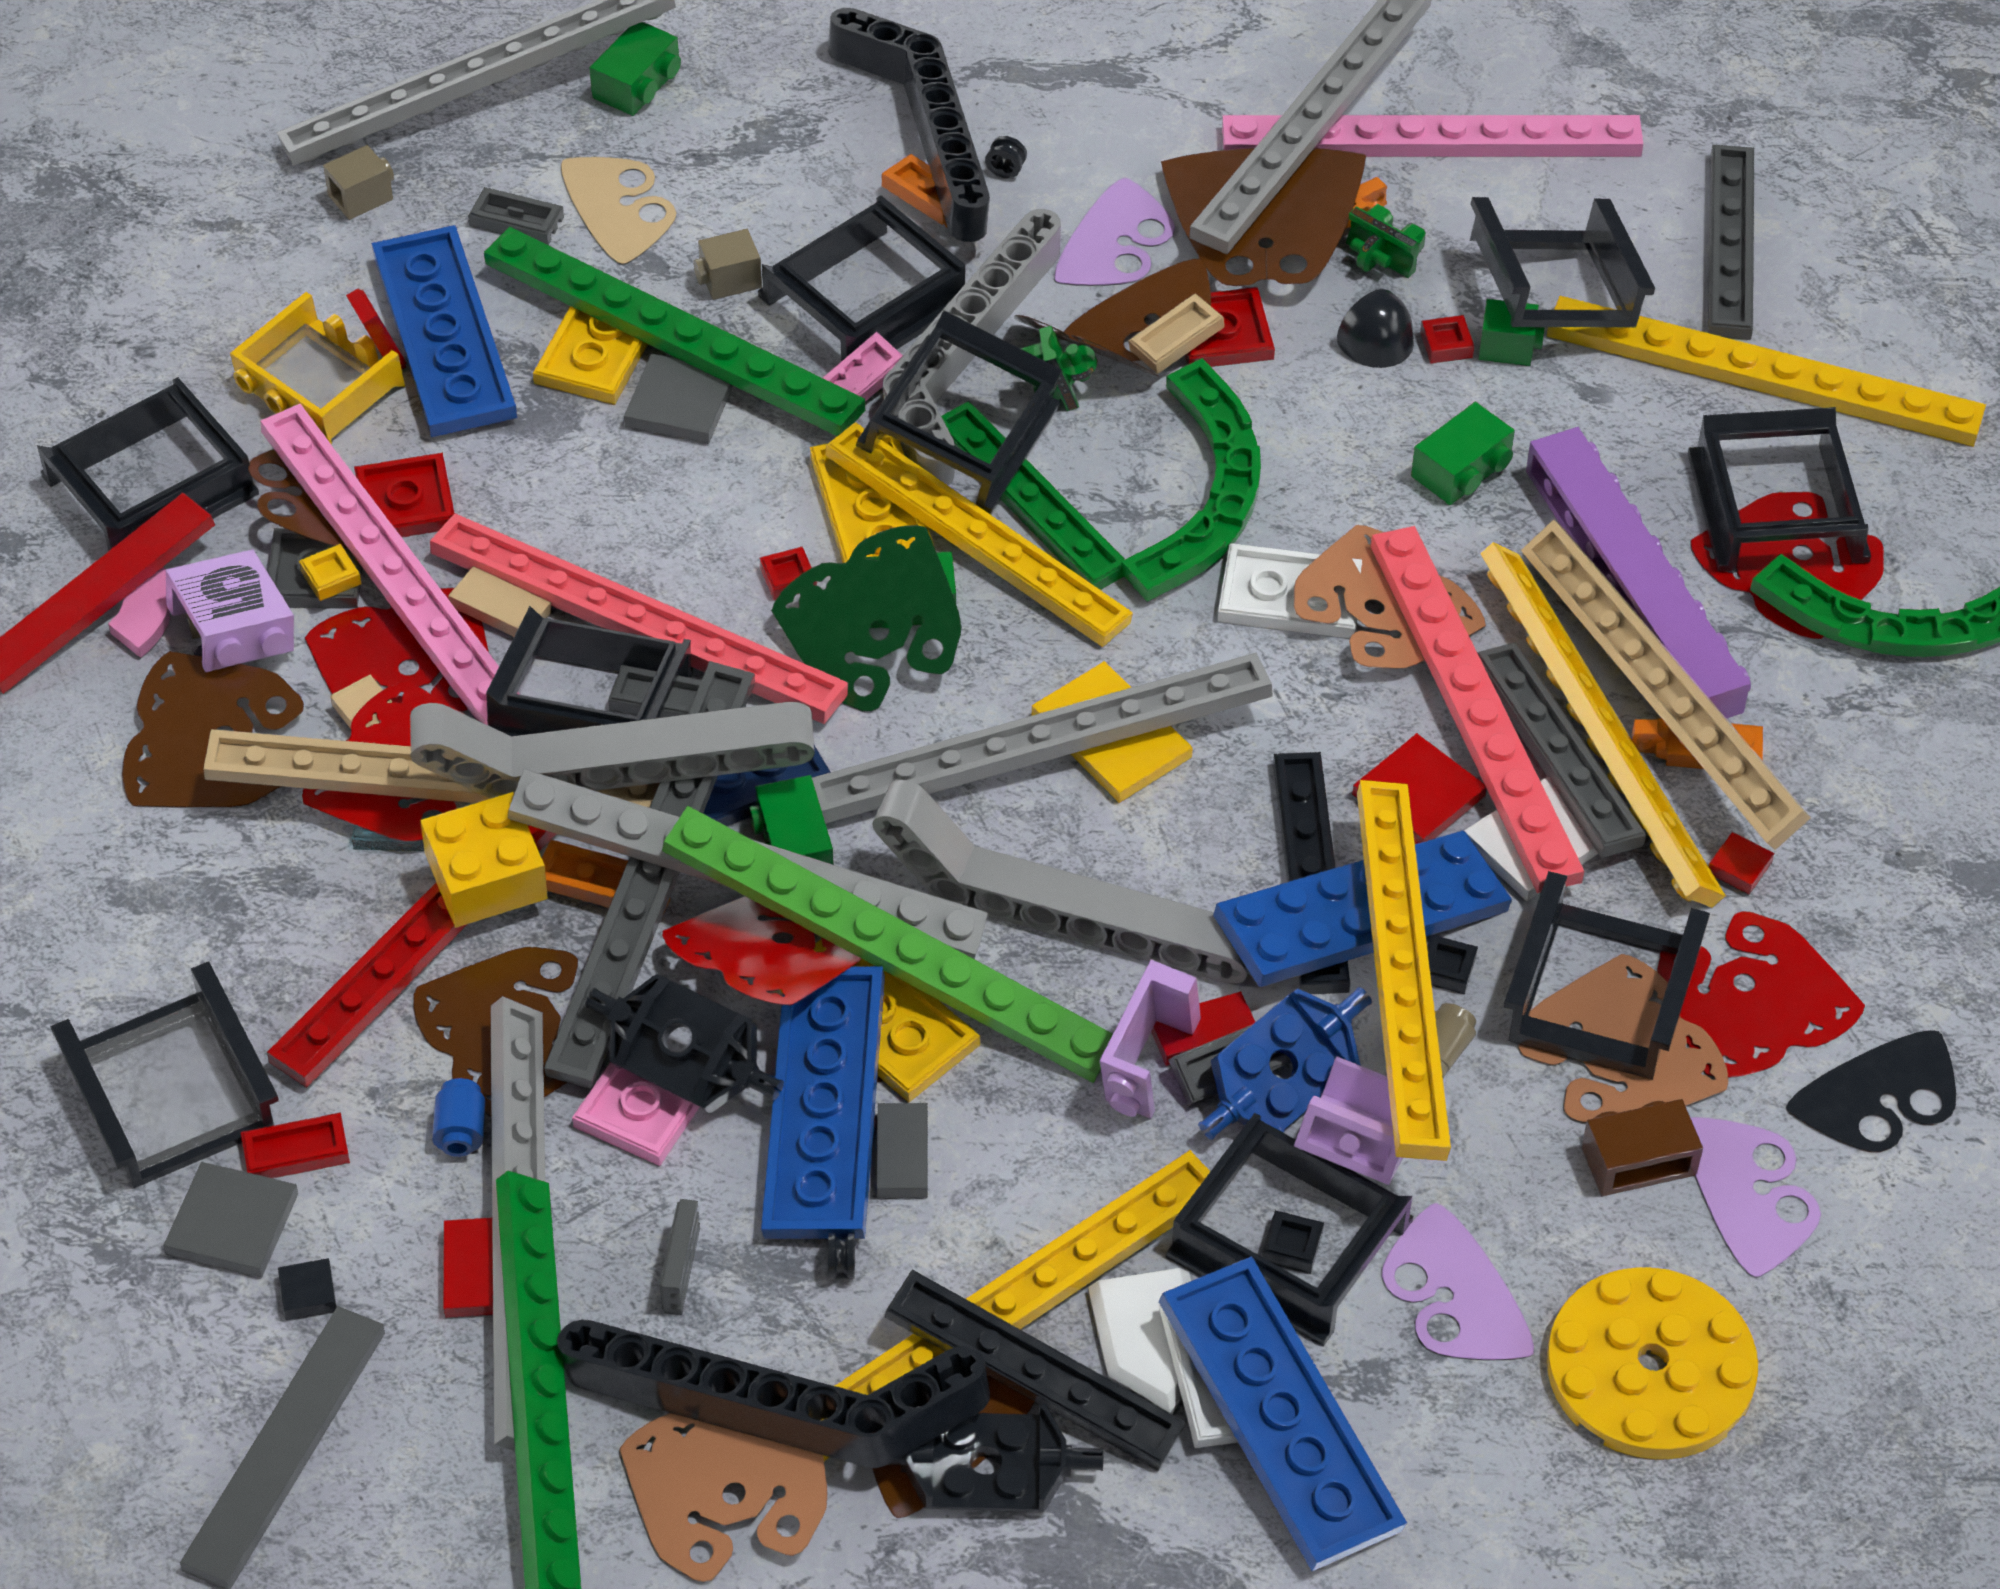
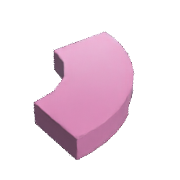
[108,567,170,658]

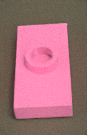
[823,332,903,402]

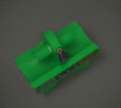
[1346,204,1426,278]
[1021,325,1098,411]

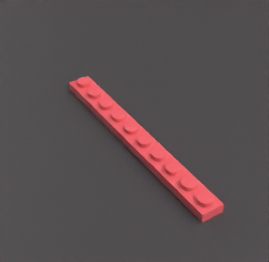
[430,513,848,724]
[1371,526,1585,894]

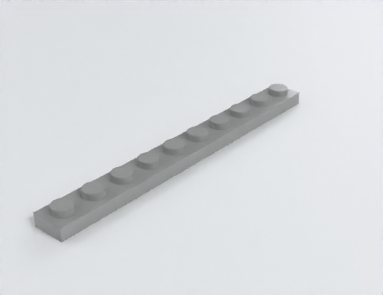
[276,0,676,166]
[1190,0,1431,254]
[812,652,1273,824]
[508,769,988,959]
[491,996,545,1451]

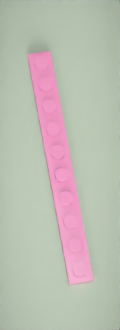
[1222,115,1644,157]
[261,404,520,725]

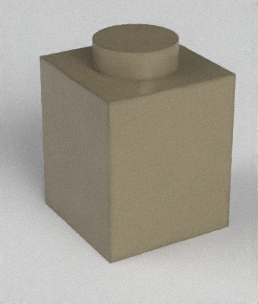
[323,144,394,220]
[693,228,762,300]

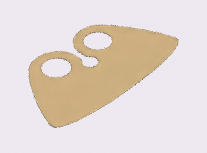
[561,157,677,264]

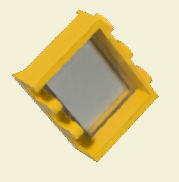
[230,292,405,444]

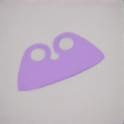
[1055,178,1175,285]
[1690,1117,1821,1277]
[1382,1203,1534,1360]

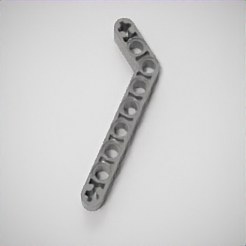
[883,209,1061,485]
[410,702,815,798]
[872,780,1249,984]

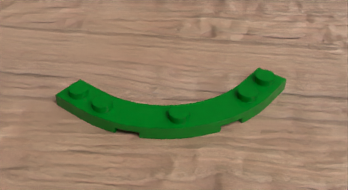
[1121,358,1261,602]
[1750,554,2000,657]

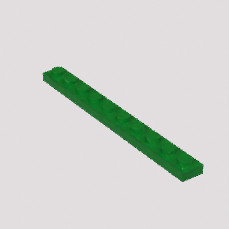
[484,227,866,436]
[496,1170,582,1589]

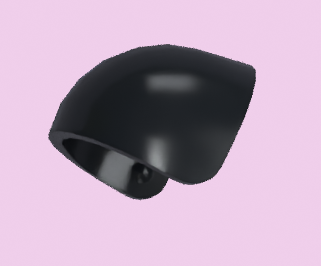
[1337,289,1414,368]

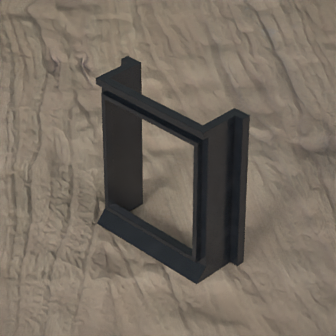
[758,195,965,362]
[1469,197,1655,328]
[856,310,1062,515]
[37,377,259,551]
[1688,407,1871,572]
[486,606,693,737]
[1504,871,1710,1080]
[1166,1113,1414,1347]

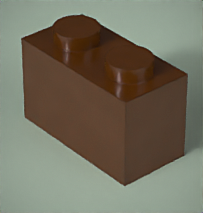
[1581,1099,1703,1197]

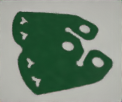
[771,525,962,711]

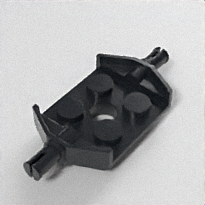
[585,974,784,1114]
[887,1404,1104,1512]

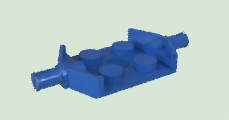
[1198,987,1372,1140]

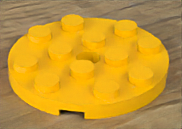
[1547,1267,1758,1460]

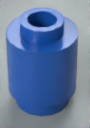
[432,1078,485,1157]

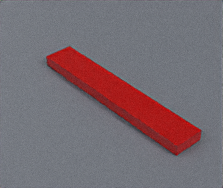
[0,493,215,694]

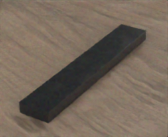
[1273,752,1350,994]
[885,1269,1186,1471]

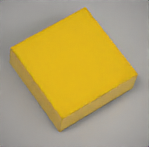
[299,544,361,601]

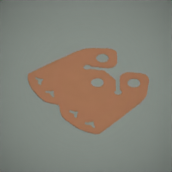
[1294,525,1486,668]
[1519,954,1729,1122]
[620,1413,827,1582]

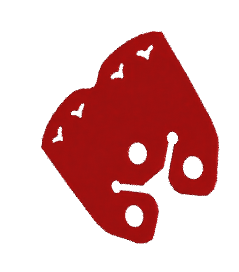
[1691,492,1884,639]
[305,588,489,712]
[302,680,462,841]
[662,896,861,1005]
[1657,911,1865,1077]

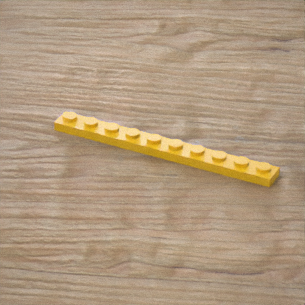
[1546,295,1986,447]
[1480,542,1726,908]
[1357,780,1451,1161]
[822,1150,1210,1461]

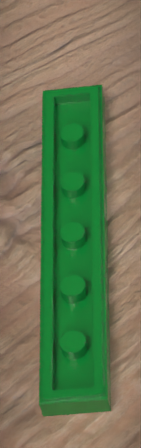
[941,401,1125,590]

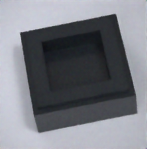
[1427,935,1478,994]
[1262,1210,1324,1274]
[278,1258,337,1320]

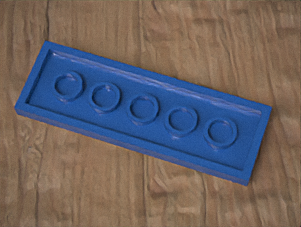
[371,225,517,437]
[1213,830,1512,988]
[761,966,885,1239]
[1159,1256,1407,1571]

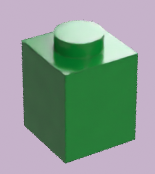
[1478,299,1545,366]

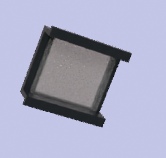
[50,961,279,1188]

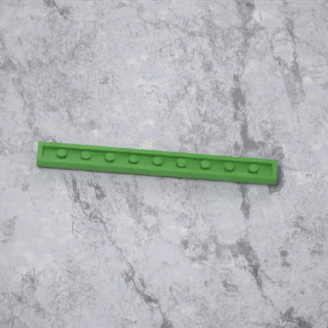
[662,806,1113,1083]

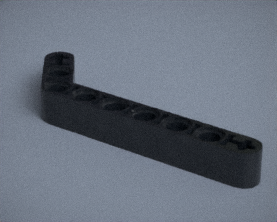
[828,8,990,242]
[557,1319,990,1468]

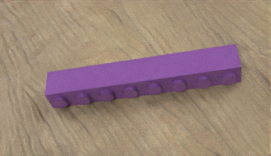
[1526,427,1751,719]

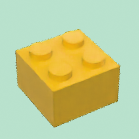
[420,792,548,928]

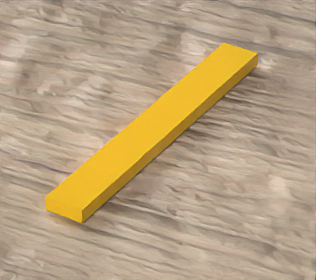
[825,422,1133,647]

